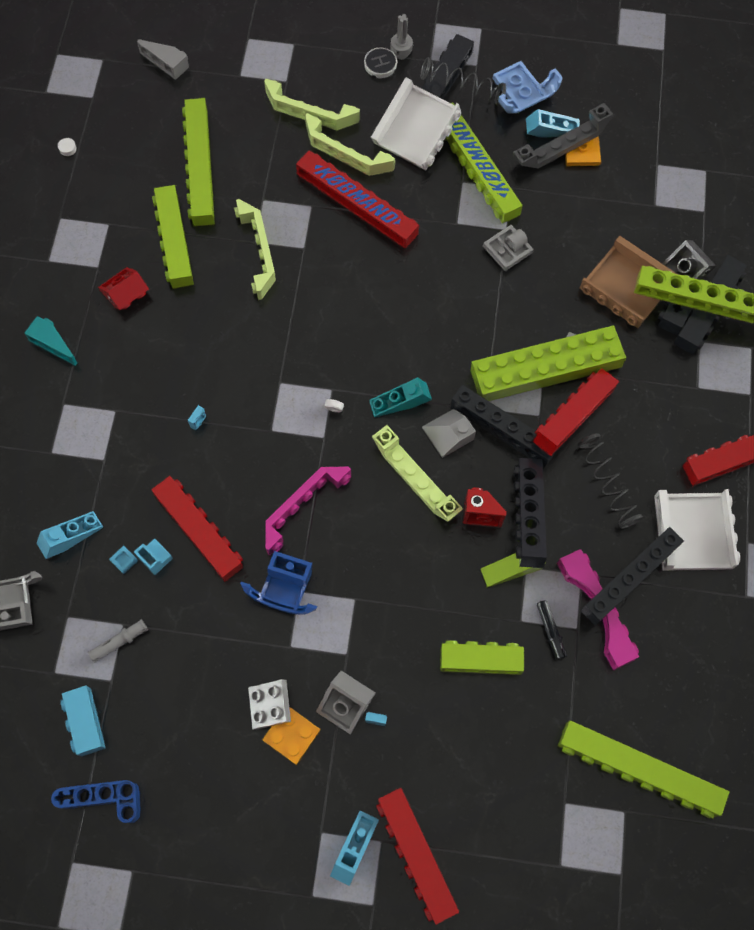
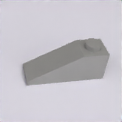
[137,39,189,80]

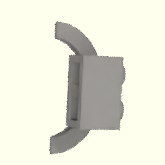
[0,571,42,630]

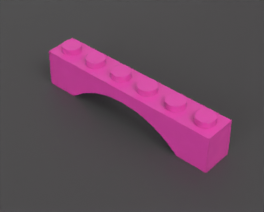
[557,549,639,671]

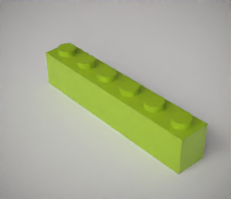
[152,185,194,288]

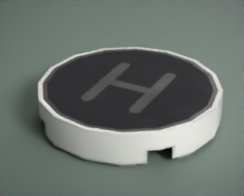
[364,48,397,78]

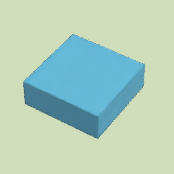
[188,405,206,430]
[109,546,138,574]
[365,712,387,726]

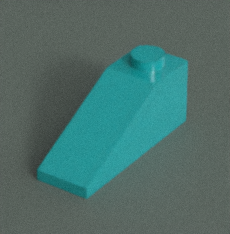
[24,316,77,366]

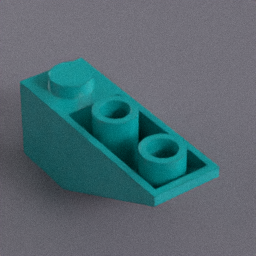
[369,377,432,417]

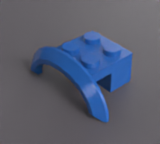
[240,551,317,615]

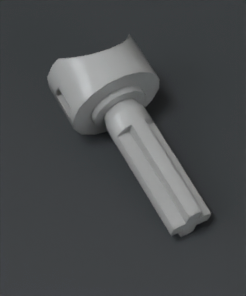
[390,14,413,60]

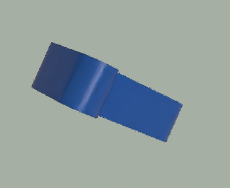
[51,780,140,823]

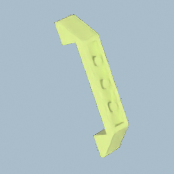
[264,78,360,130]
[305,113,395,176]
[234,199,276,300]
[372,425,463,522]

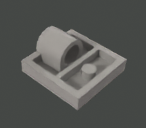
[483,225,534,271]
[248,679,291,729]

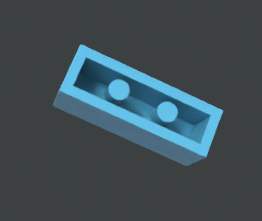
[60,686,106,757]

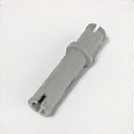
[88,619,148,663]

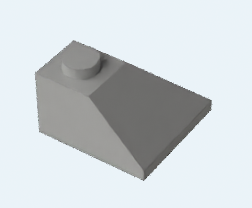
[422,409,476,458]

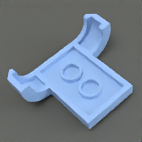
[492,61,562,113]

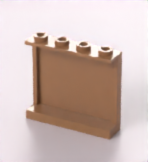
[580,236,677,328]

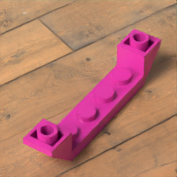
[265,467,351,555]

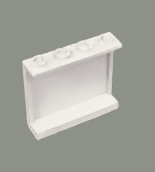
[371,77,461,170]
[654,489,740,570]

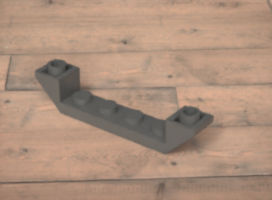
[513,103,613,168]

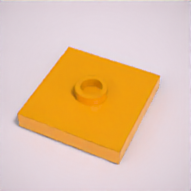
[565,136,601,166]

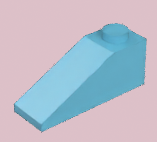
[526,109,580,137]
[330,811,379,886]

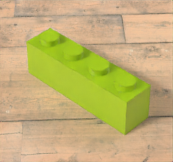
[440,640,524,675]

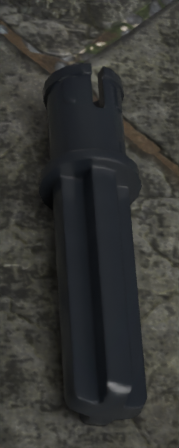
[537,600,568,660]

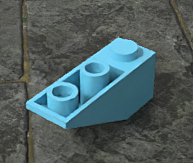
[37,511,103,559]

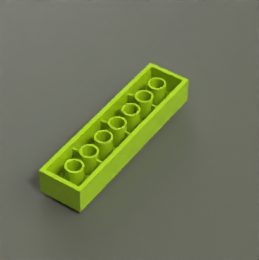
[470,325,626,401]

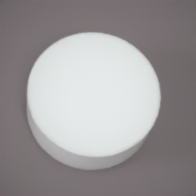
[58,138,77,156]
[324,399,344,412]

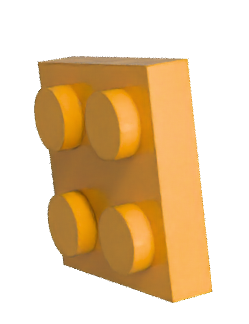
[262,708,321,765]

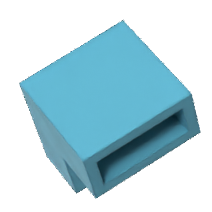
[134,539,173,575]

